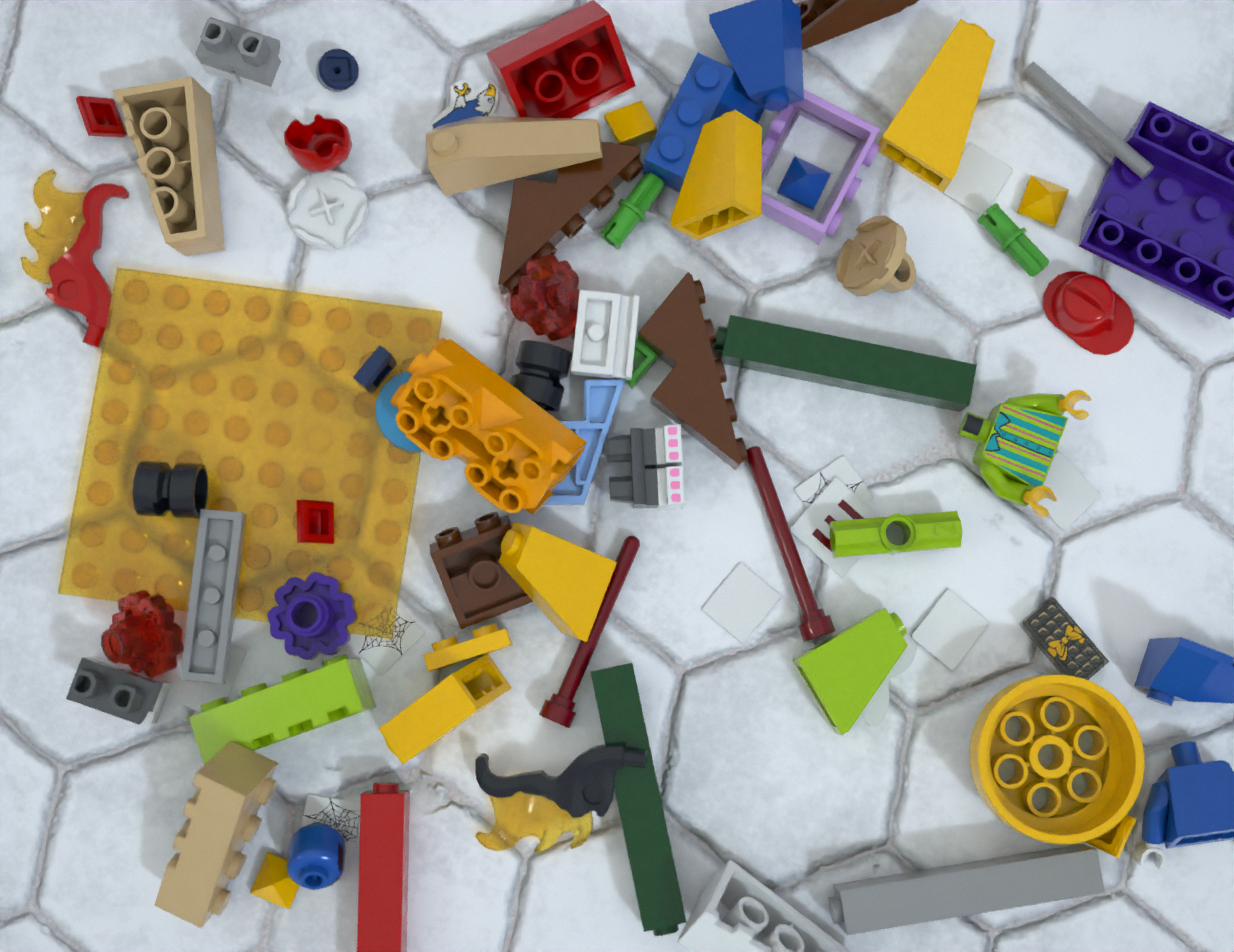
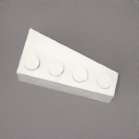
[677,859,850,952]

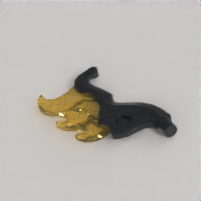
[475,743,647,853]

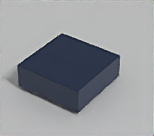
[353,345,397,394]

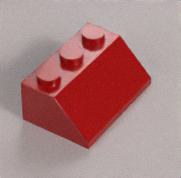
[486,0,636,119]

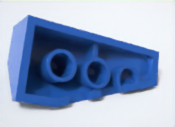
[1134,637,1234,706]

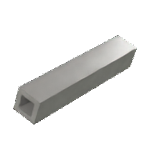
[829,844,1105,935]

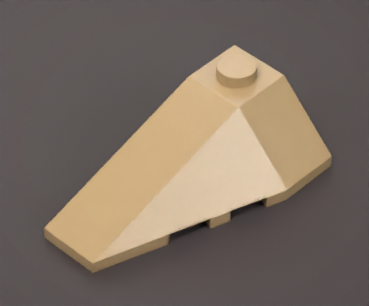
[426,116,603,196]

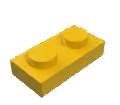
[423,623,513,671]

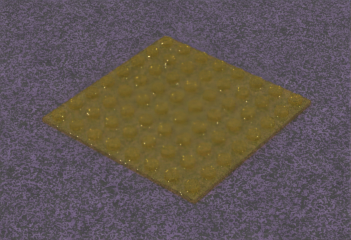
[58,268,443,639]

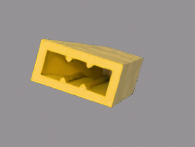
[670,110,762,241]
[499,522,617,642]
[379,654,512,764]

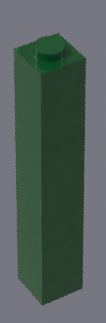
[714,315,977,412]
[590,663,687,936]

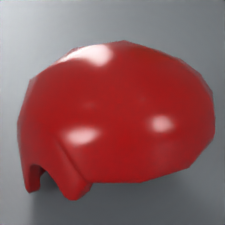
[284,114,352,173]

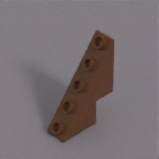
[498,141,643,295]
[638,272,748,470]

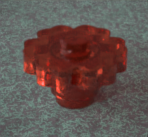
[510,254,580,341]
[101,590,184,678]

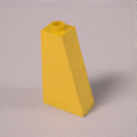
[878,19,995,192]

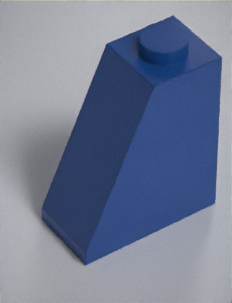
[709,0,804,111]

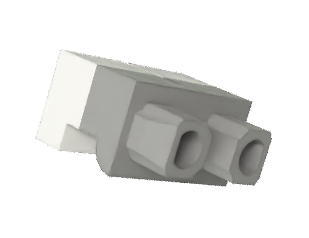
[195,17,291,96]

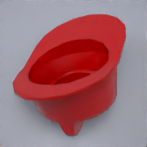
[1043,271,1134,355]

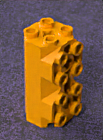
[390,337,587,515]

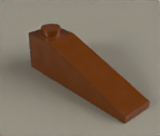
[796,0,919,50]

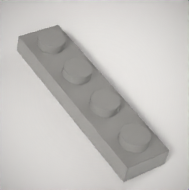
[179,509,247,684]

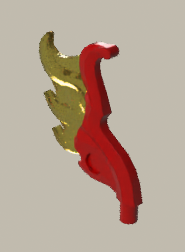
[21,169,129,348]

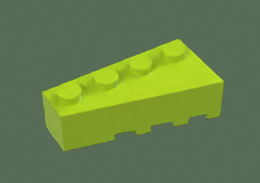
[189,654,376,765]

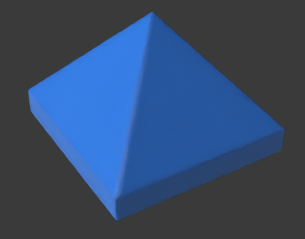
[777,156,831,210]

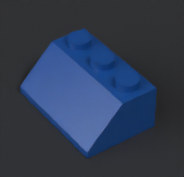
[643,53,765,193]

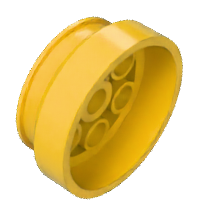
[969,675,1145,844]

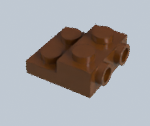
[429,512,533,629]

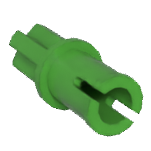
[598,172,665,249]
[977,203,1049,277]

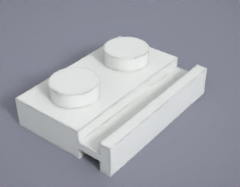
[571,290,640,380]

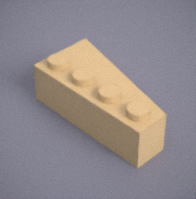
[113,77,225,256]

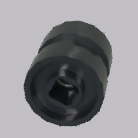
[510,340,573,412]
[133,461,208,519]

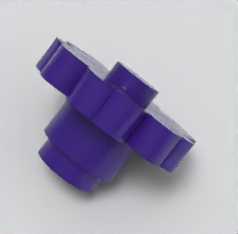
[267,572,358,660]

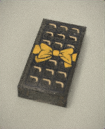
[1018,597,1110,680]

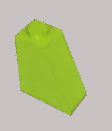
[793,608,908,735]

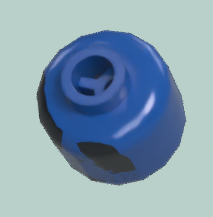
[286,823,346,890]

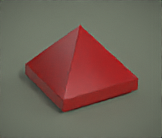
[76,96,127,138]
[296,499,335,544]

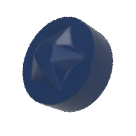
[316,49,359,92]

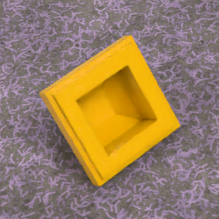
[1017,175,1069,227]
[1084,815,1136,858]
[250,852,300,909]

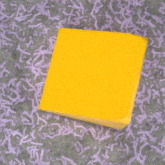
[604,100,657,146]

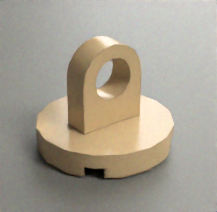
[836,215,916,296]

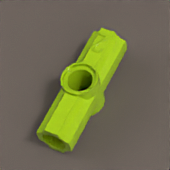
[829,511,962,558]

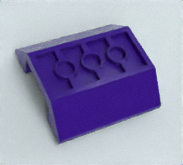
[1078,101,1234,320]

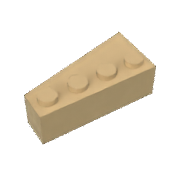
[154,741,278,928]

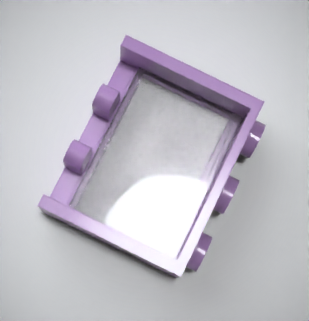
[761,90,881,245]

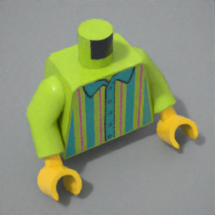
[958,390,1092,517]

